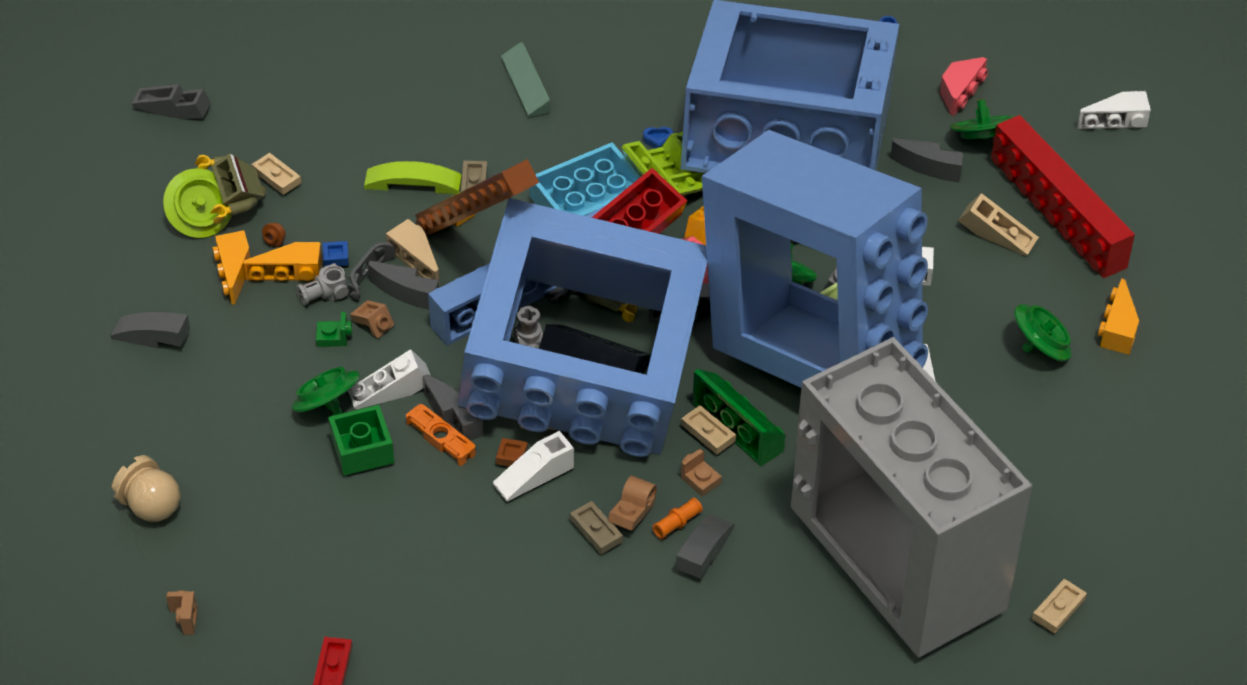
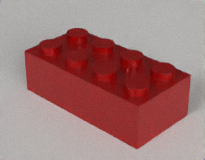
[591,168,687,234]

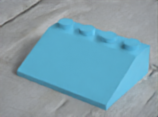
[530,142,641,216]

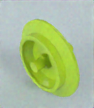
[163,168,231,238]

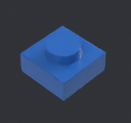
[323,241,349,267]

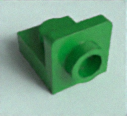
[316,312,352,347]

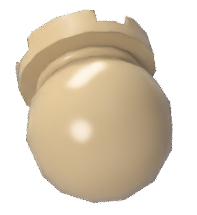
[111,455,180,522]

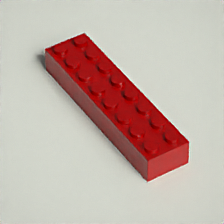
[991,115,1135,279]

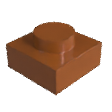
[496,438,528,467]

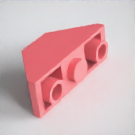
[940,57,988,116]

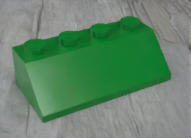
[692,369,785,467]

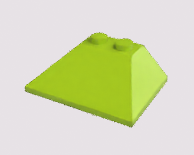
[621,132,705,195]

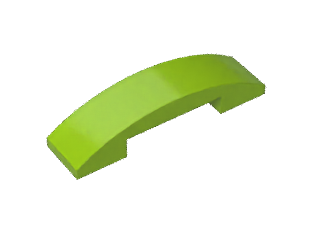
[364,161,462,194]

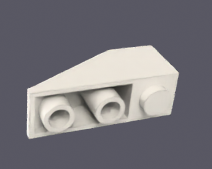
[1077,91,1151,129]
[348,349,431,410]
[493,431,574,502]

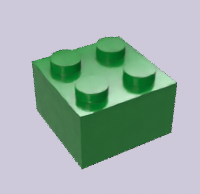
[328,405,395,476]

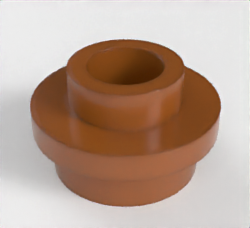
[262,223,286,247]

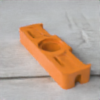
[406,404,476,466]

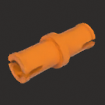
[652,498,703,539]

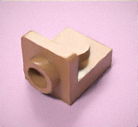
[350,300,394,338]
[681,449,722,496]
[166,590,198,635]

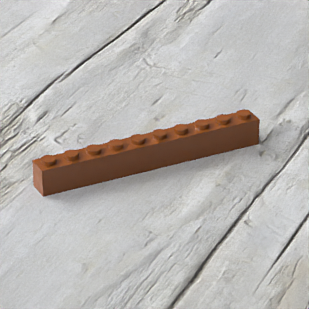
[415,159,539,236]

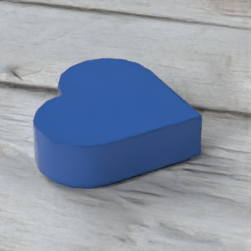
[643,127,674,149]

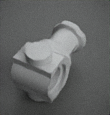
[296,263,349,305]
[513,306,543,349]

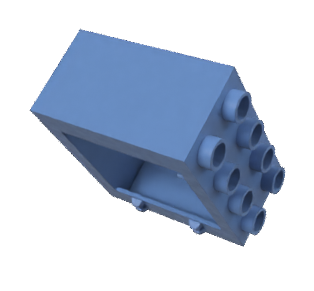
[681,0,899,173]
[702,130,928,387]
[458,198,707,457]

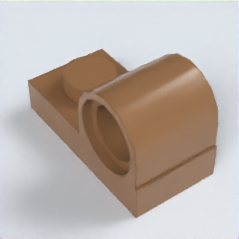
[608,475,657,531]

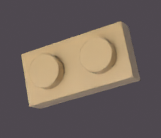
[251,153,301,195]
[681,405,736,455]
[1032,579,1087,633]

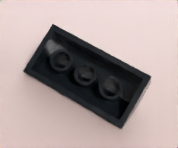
[539,324,651,374]

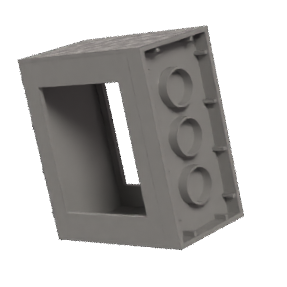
[791,337,1032,658]

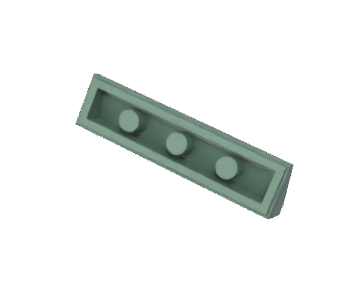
[501,42,550,118]

